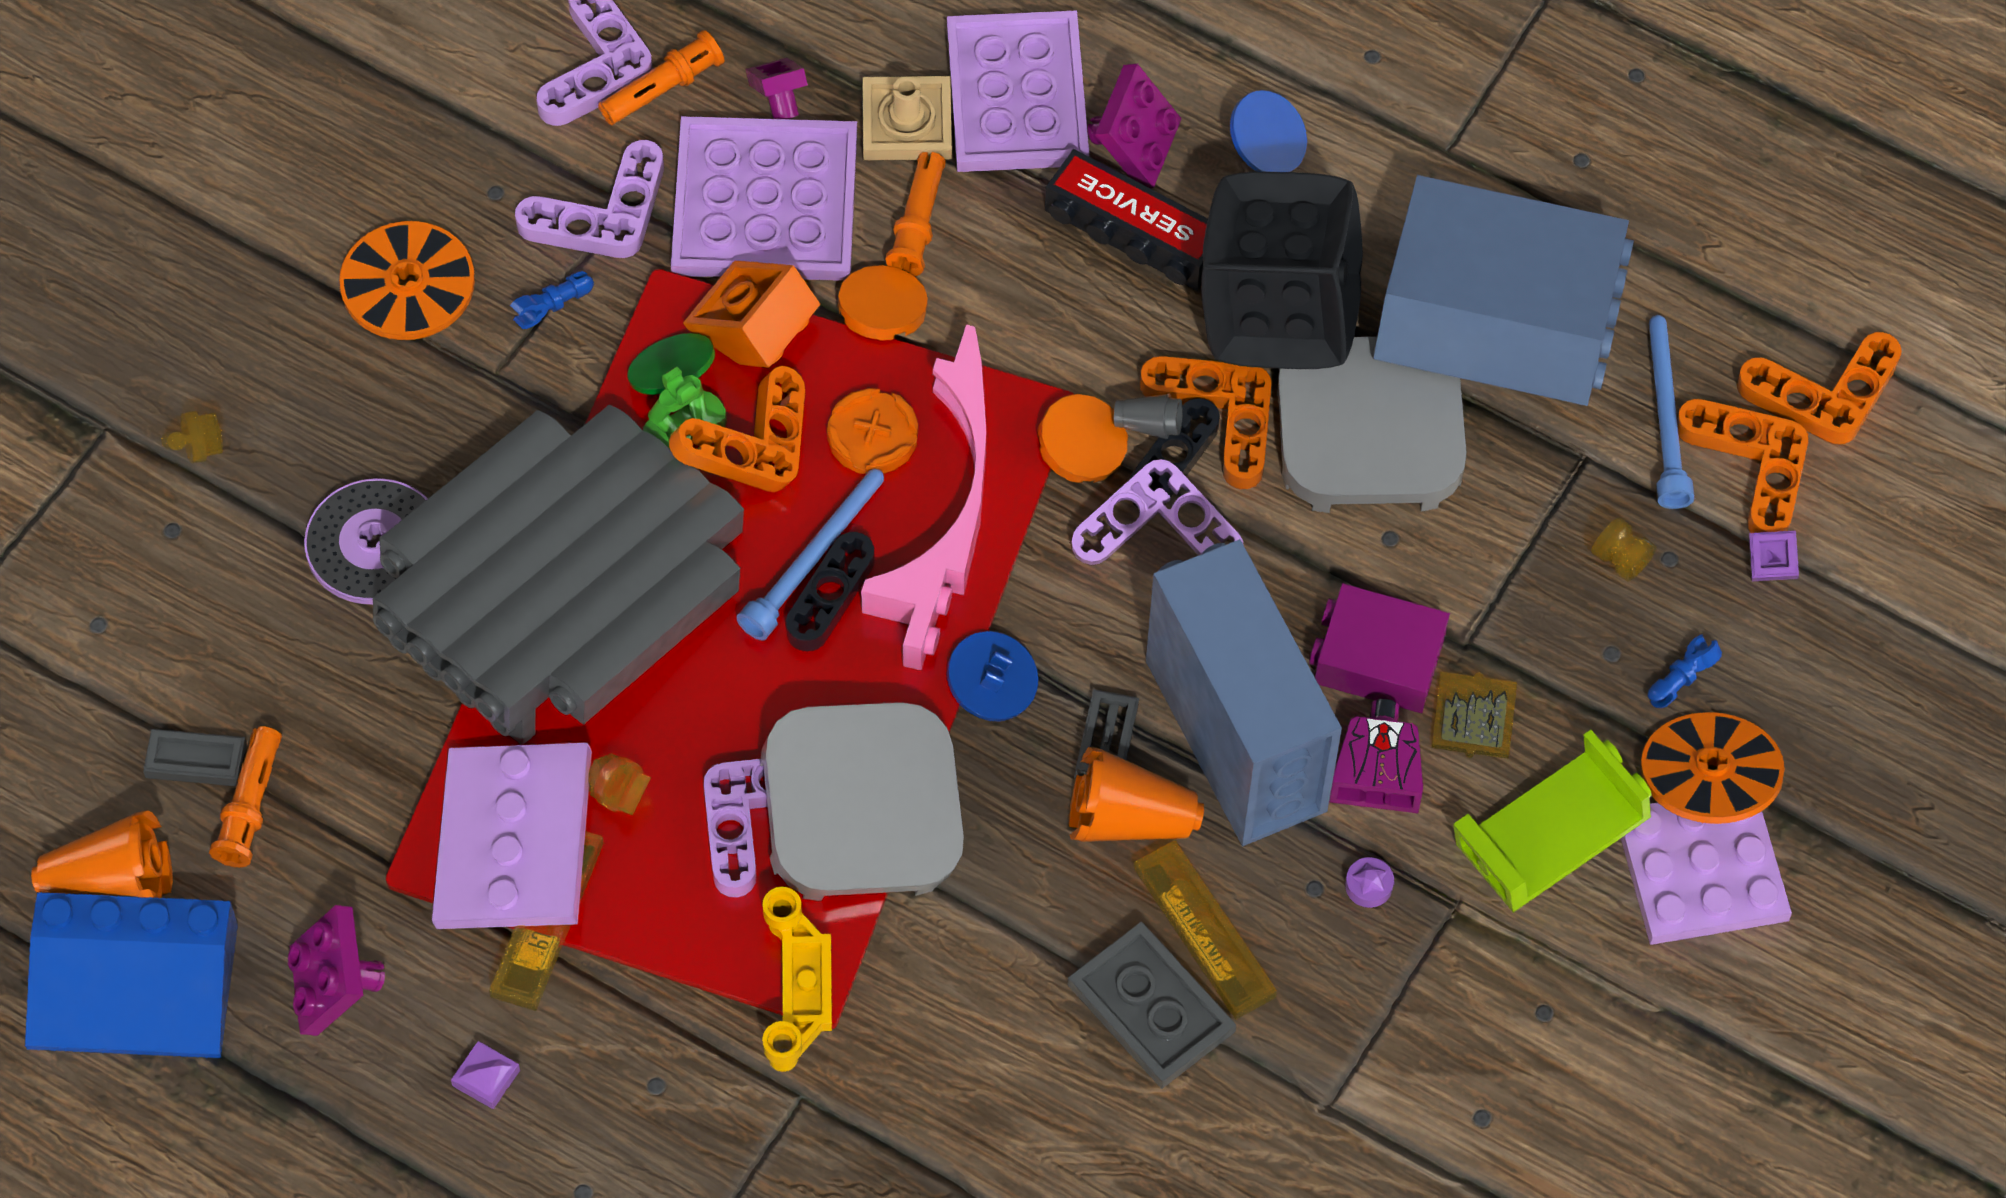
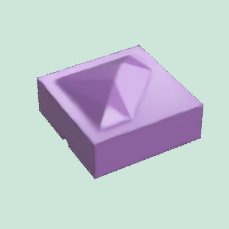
[1749,531,1799,581]
[451,1041,520,1109]

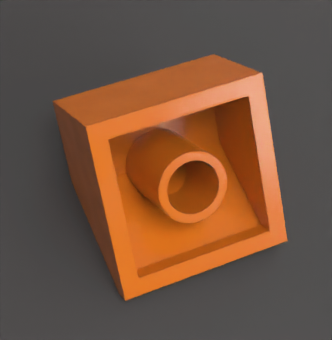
[683,260,821,368]

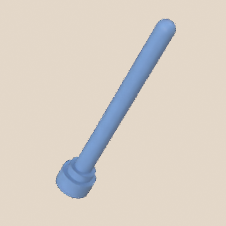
[1649,315,1695,509]
[736,469,884,641]

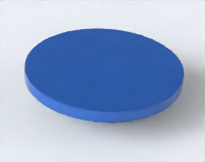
[1230,90,1307,172]
[947,631,1038,721]

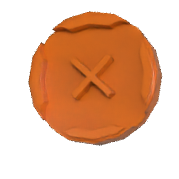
[837,265,928,340]
[827,388,918,474]
[1037,394,1128,483]

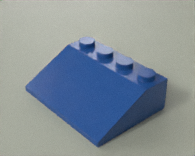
[25,892,238,1058]

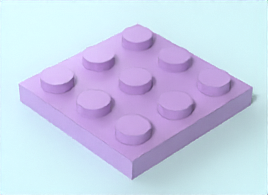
[1621,802,1792,945]

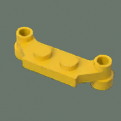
[762,887,832,1072]

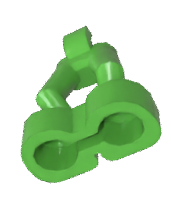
[643,366,727,449]

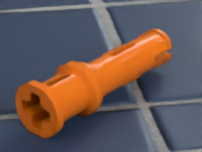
[598,30,725,125]
[885,152,946,277]
[209,726,282,868]

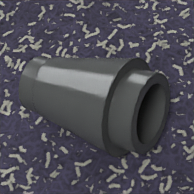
[1114,394,1183,439]

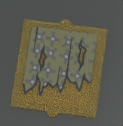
[1431,672,1517,759]

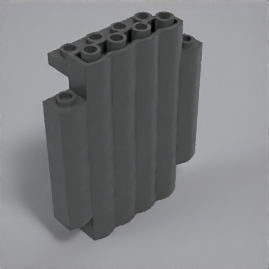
[373,405,744,745]

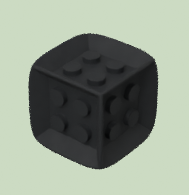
[1201,172,1363,369]

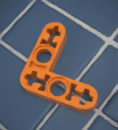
[1737,332,1902,444]
[1140,356,1271,490]
[669,366,805,492]
[1677,399,1808,533]

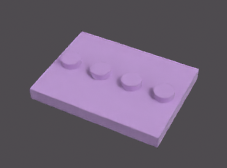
[947,10,1089,172]
[432,743,592,929]

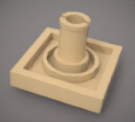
[863,76,952,160]

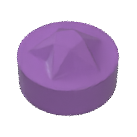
[1345,857,1394,908]

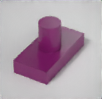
[745,57,808,119]

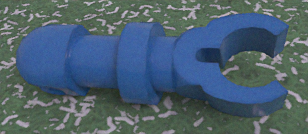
[510,271,594,329]
[1647,634,1722,709]

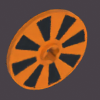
[339,221,475,340]
[1641,712,1784,824]

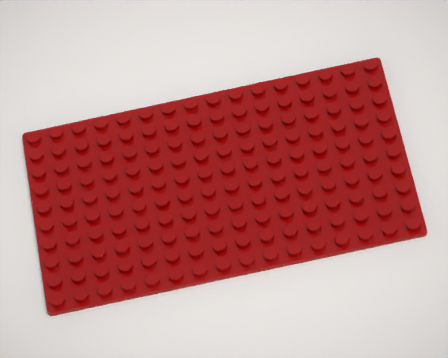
[386,269,1075,1029]

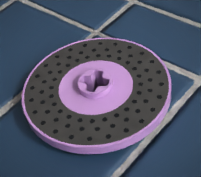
[304,479,428,604]

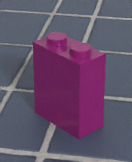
[1309,583,1450,714]

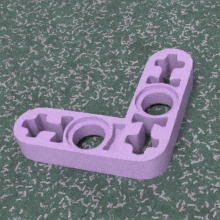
[537,0,652,126]
[515,140,664,258]
[1071,459,1243,565]
[704,759,768,897]

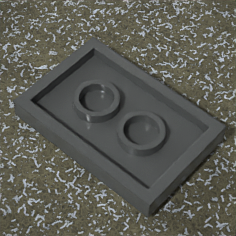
[1067,921,1236,1089]

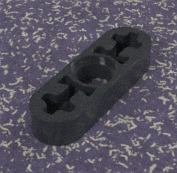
[1130,398,1220,508]
[786,532,874,651]

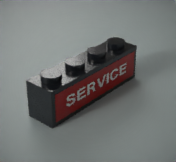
[1045,149,1208,291]

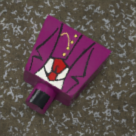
[1329,699,1423,813]

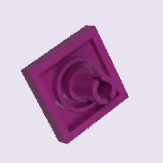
[1088,64,1182,188]
[288,905,385,1036]

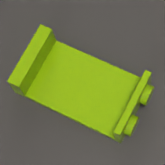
[1453,730,1652,913]

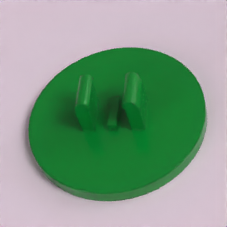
[628,333,715,395]

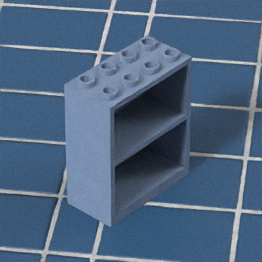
[1373,175,1634,406]
[1146,539,1342,847]

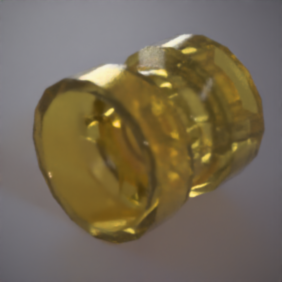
[1591,517,1657,582]

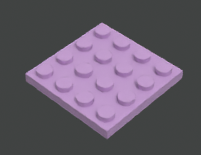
[671,116,857,281]

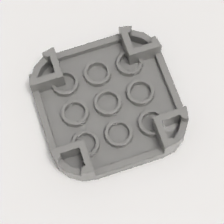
[1276,337,1467,513]
[760,703,964,901]

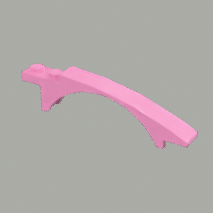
[861,325,987,670]

